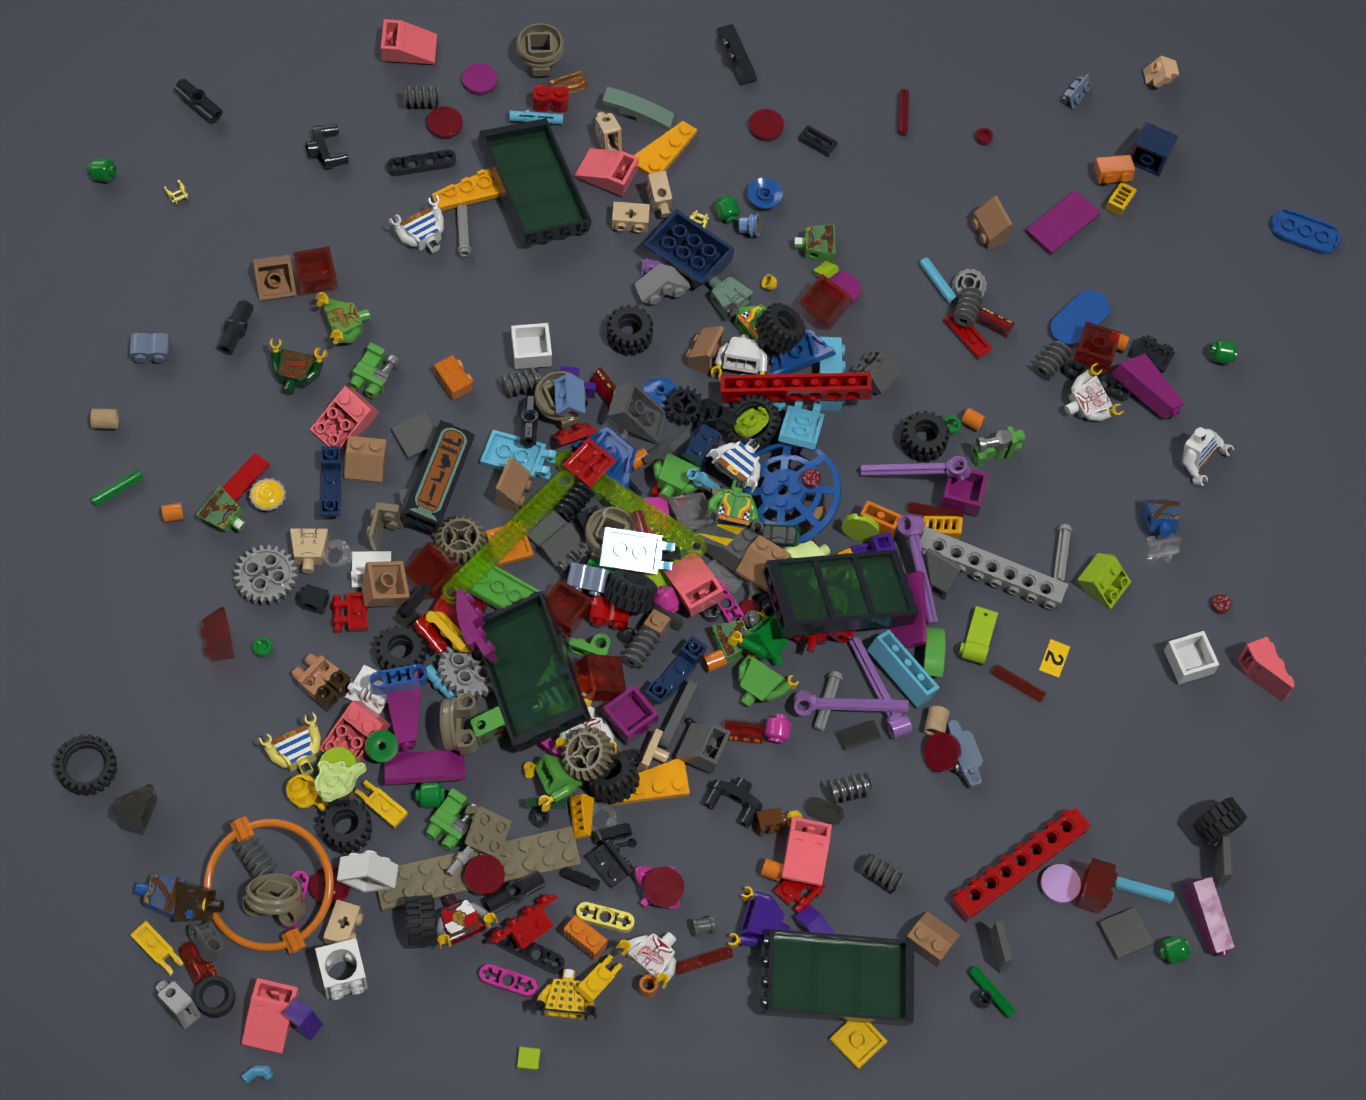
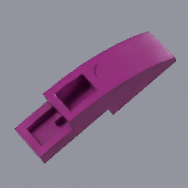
[456,588,498,662]

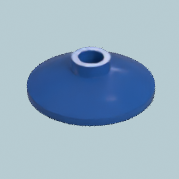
[747,178,783,209]
[643,377,679,409]

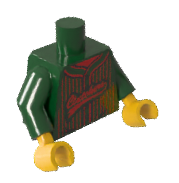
[270,338,328,395]

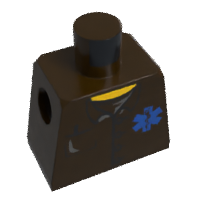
[173,882,224,922]

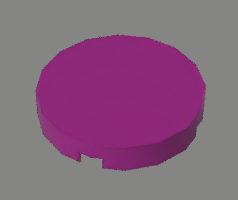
[462,63,497,95]
[824,272,861,306]

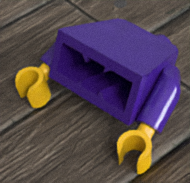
[728,886,790,948]

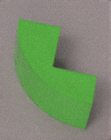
[922,627,945,677]

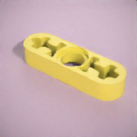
[576,902,634,933]

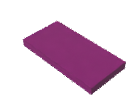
[1025,190,1101,255]
[888,571,927,649]
[384,750,466,785]

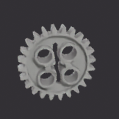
[234,545,298,605]
[437,643,502,699]

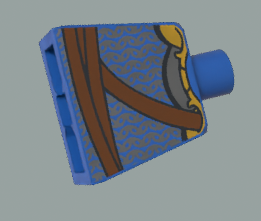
[1142,498,1181,538]
[134,875,186,920]

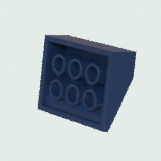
[643,209,734,286]

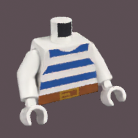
[388,195,444,253]
[1182,427,1234,486]
[706,439,761,493]

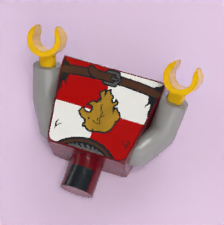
[436,894,499,949]

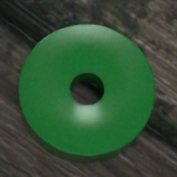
[365,729,398,762]

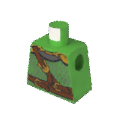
[794,224,835,263]
[196,486,246,532]
[711,620,753,665]
[466,706,509,745]

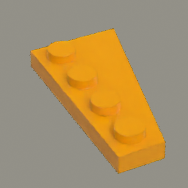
[634,121,697,176]
[432,165,501,211]

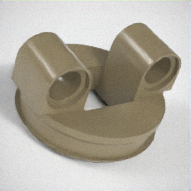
[516,23,564,77]
[535,371,586,429]
[585,507,636,562]
[440,693,479,755]
[243,873,306,927]

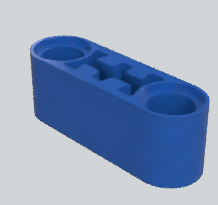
[370,664,427,695]

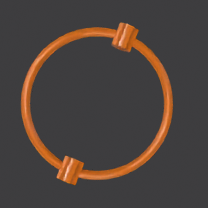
[204,816,334,954]

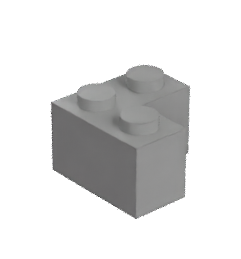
[635,263,690,305]

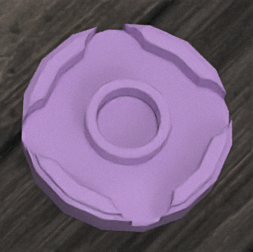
[1040,864,1081,904]

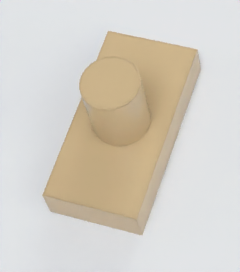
[637,728,669,771]

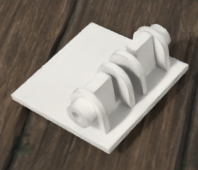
[351,551,391,588]
[345,665,387,714]

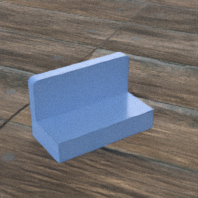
[554,373,586,416]

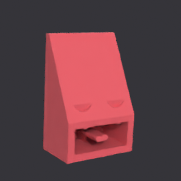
[381,19,437,64]
[574,148,639,197]
[310,386,380,449]
[663,552,725,617]
[1238,637,1295,702]
[319,701,391,763]
[782,817,832,886]
[241,978,300,1054]

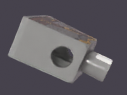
[156,980,201,1030]

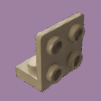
[367,502,405,551]
[465,806,512,858]

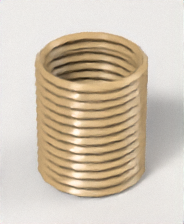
[90,408,118,429]
[924,706,950,736]

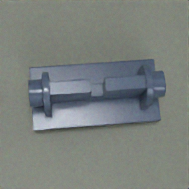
[1061,74,1091,110]

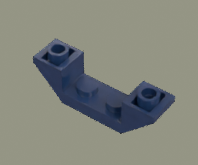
[320,446,341,517]
[644,635,708,705]

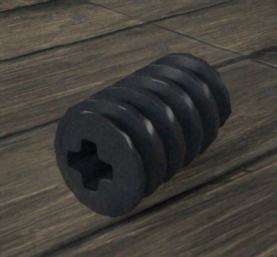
[554,482,595,523]

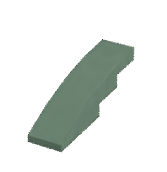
[602,86,675,130]

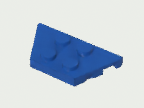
[768,329,836,374]
[573,426,636,490]

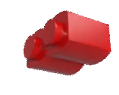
[533,85,569,113]
[589,596,630,630]

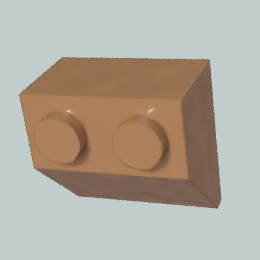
[971,196,1012,250]
[253,255,296,300]
[686,326,724,375]
[344,436,387,484]
[496,457,533,513]
[735,535,791,592]
[362,561,410,607]
[906,911,960,967]

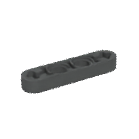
[659,679,699,749]

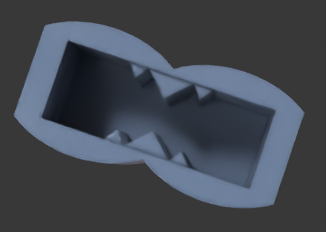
[130,333,171,363]
[566,562,610,596]

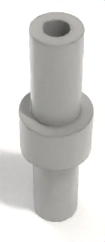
[446,846,475,877]

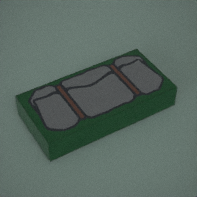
[761,524,801,545]
[525,798,566,809]

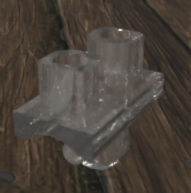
[1145,534,1182,562]

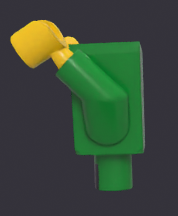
[728,610,788,666]

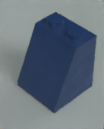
[1130,122,1178,177]
[672,424,721,473]

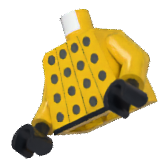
[532,969,597,1020]

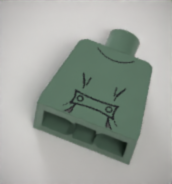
[709,276,753,321]

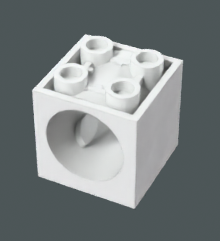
[315,938,368,1000]

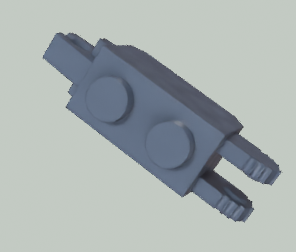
[946,720,983,788]

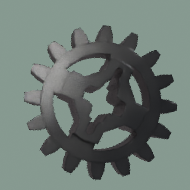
[664,386,704,425]

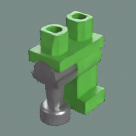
[350,342,401,399]
[971,426,1026,467]
[426,788,478,851]

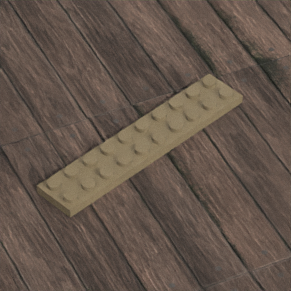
[378,826,581,912]

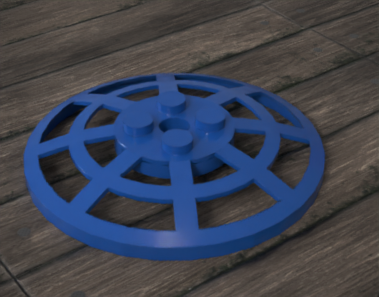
[731,442,842,549]

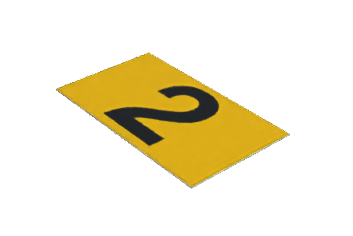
[1039,639,1070,678]

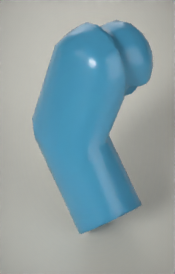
[241,1065,274,1084]

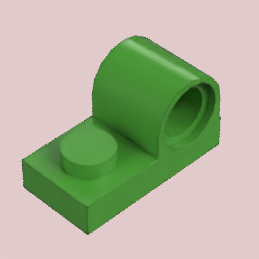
[568,634,610,665]

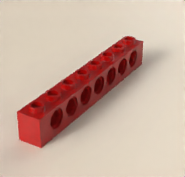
[720,372,872,402]
[951,807,1091,923]

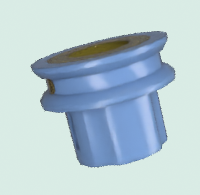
[739,214,760,237]

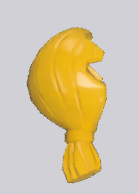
[286,774,329,812]

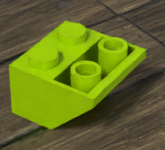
[1077,553,1131,609]

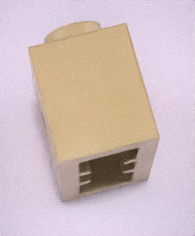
[612,202,650,233]
[323,900,363,945]

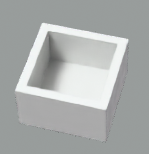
[511,323,552,369]
[1164,631,1219,684]
[337,850,398,893]

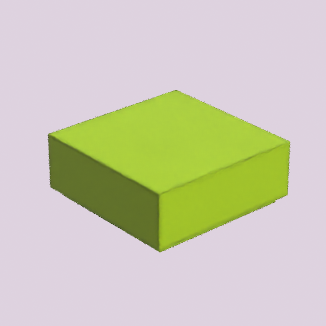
[813,261,839,280]
[517,1047,540,1071]

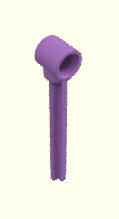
[860,456,971,480]
[898,515,938,624]
[849,637,913,739]
[794,690,909,716]

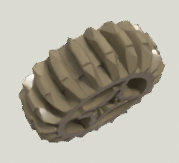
[434,514,486,565]
[561,726,615,781]

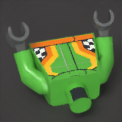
[726,302,766,348]
[704,479,763,533]

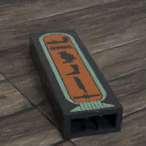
[400,420,475,533]

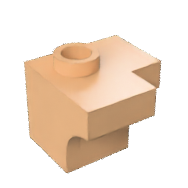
[1143,56,1179,88]

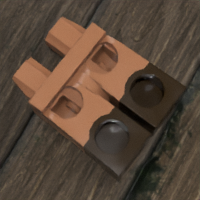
[292,653,352,712]

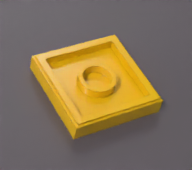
[829,1013,888,1070]

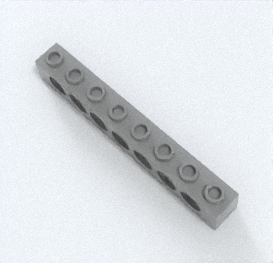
[920,527,1068,611]

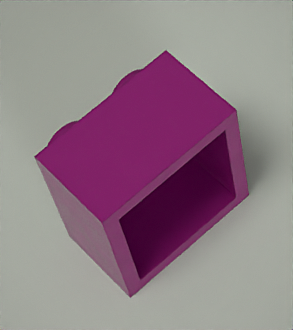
[940,466,988,516]
[602,685,659,745]

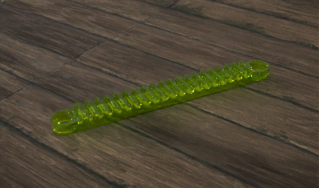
[555,450,707,557]
[442,471,574,604]

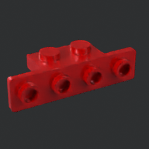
[487,893,558,950]

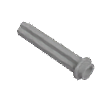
[457,205,472,257]
[1053,524,1073,582]
[814,671,843,731]

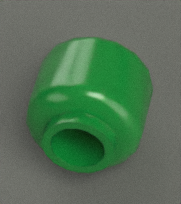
[88,158,117,182]
[714,195,740,224]
[1209,339,1238,365]
[416,782,445,808]
[1159,935,1191,965]

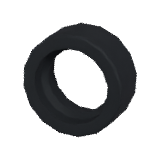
[195,976,235,1018]

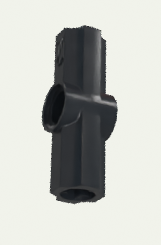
[174,79,223,122]
[217,300,254,355]
[520,396,538,448]
[484,870,546,914]

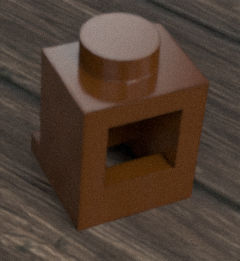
[755,807,787,837]

